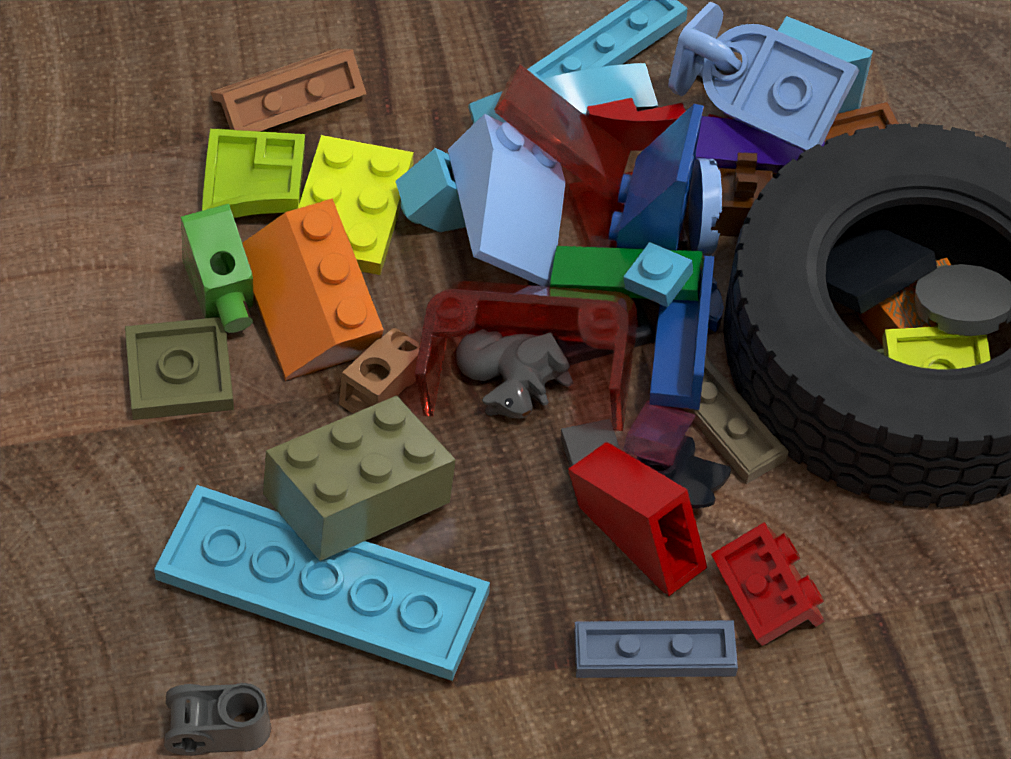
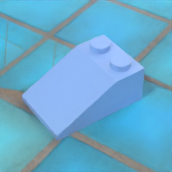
[448,114,566,288]

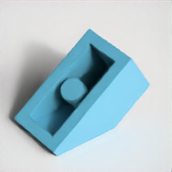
[395,148,466,232]

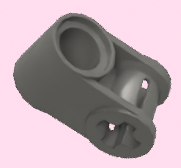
[164,683,272,756]

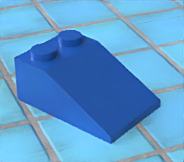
[609,104,704,250]

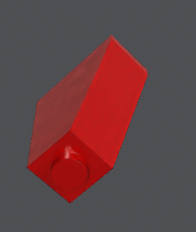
[568,442,707,596]

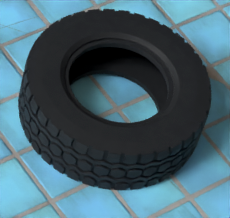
[724,123,1011,508]

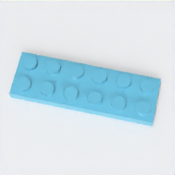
[154,485,490,681]

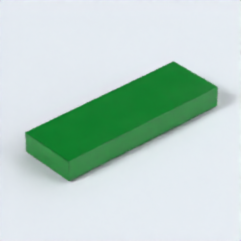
[550,246,703,301]

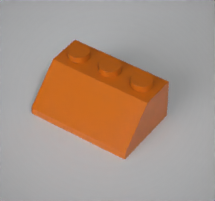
[242,198,384,381]

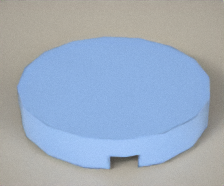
[689,158,722,256]

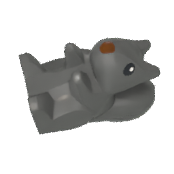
[455,329,574,418]

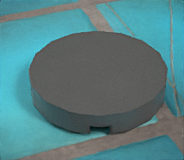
[914,264,1011,337]

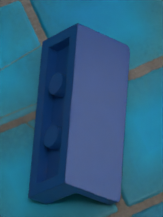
[649,256,714,410]

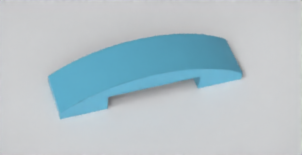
[468,63,658,134]

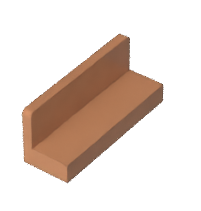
[211,48,366,131]

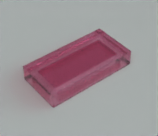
[623,401,695,466]

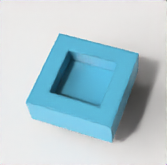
[624,242,693,307]

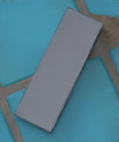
[574,620,738,678]

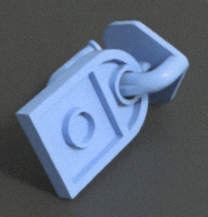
[668,2,859,152]

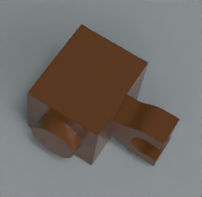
[711,152,772,237]

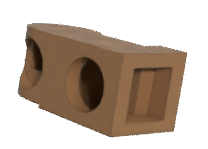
[339,328,430,414]

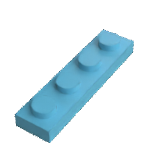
[522,0,688,85]

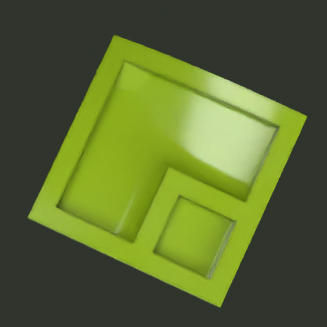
[202,129,305,218]

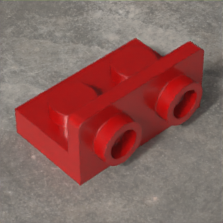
[711,522,825,646]

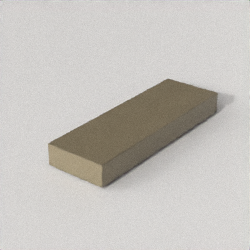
[682,355,789,484]

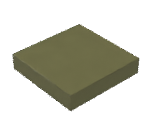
[125,317,234,420]

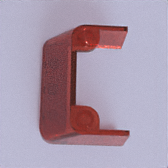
[415,281,637,431]

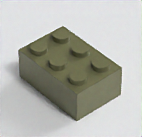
[263,395,456,561]

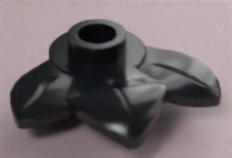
[636,437,731,509]

